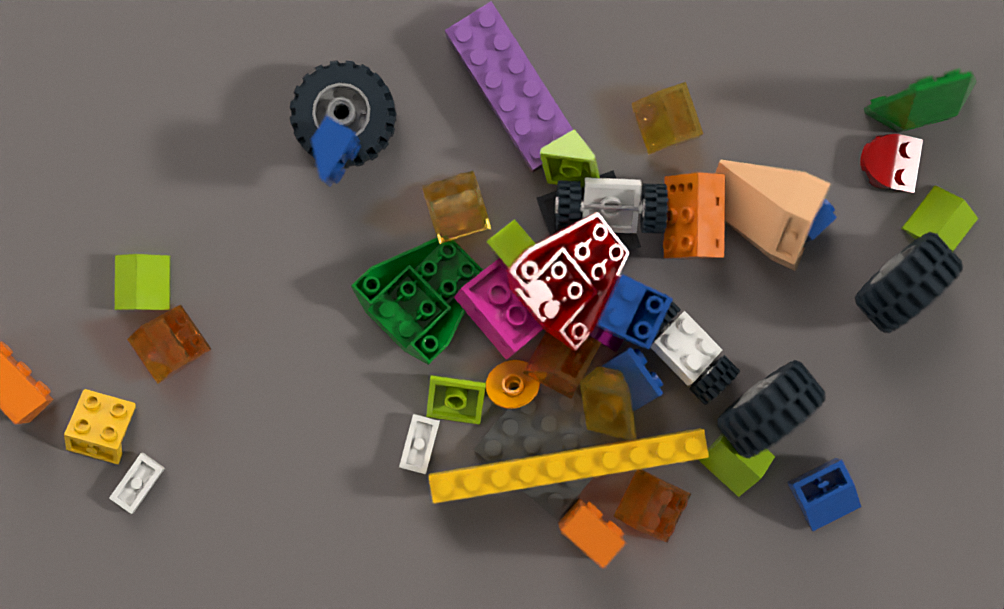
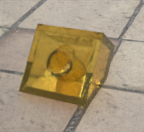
[580,366,636,441]

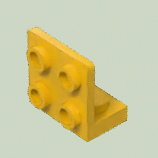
[64,389,136,465]

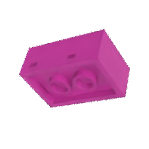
[454,258,544,360]

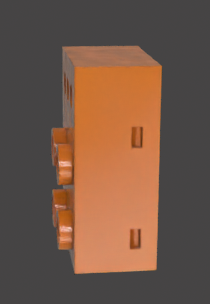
[663,172,725,260]
[558,498,626,569]

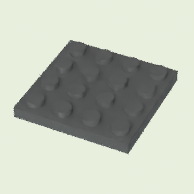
[474,366,628,520]

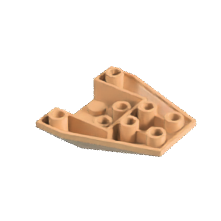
[715,160,831,271]

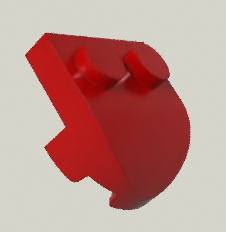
[860,134,923,193]

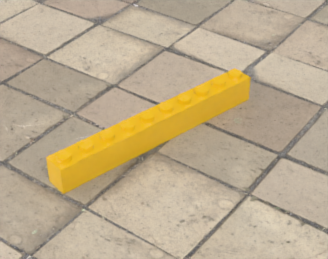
[429,428,709,503]

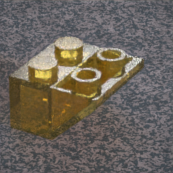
[631,82,703,155]
[422,170,491,244]

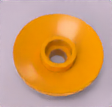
[486,360,540,409]

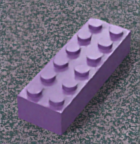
[445,1,573,173]

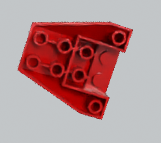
[507,212,630,351]

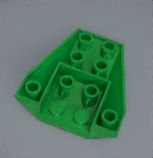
[864,69,977,133]
[351,233,483,365]

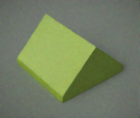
[540,129,600,188]
[902,185,978,251]
[487,219,536,267]
[115,254,170,310]
[426,375,486,425]
[698,433,775,497]

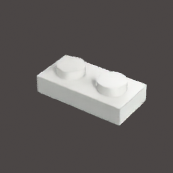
[399,414,440,474]
[109,453,165,514]

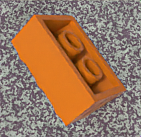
[0,341,54,425]

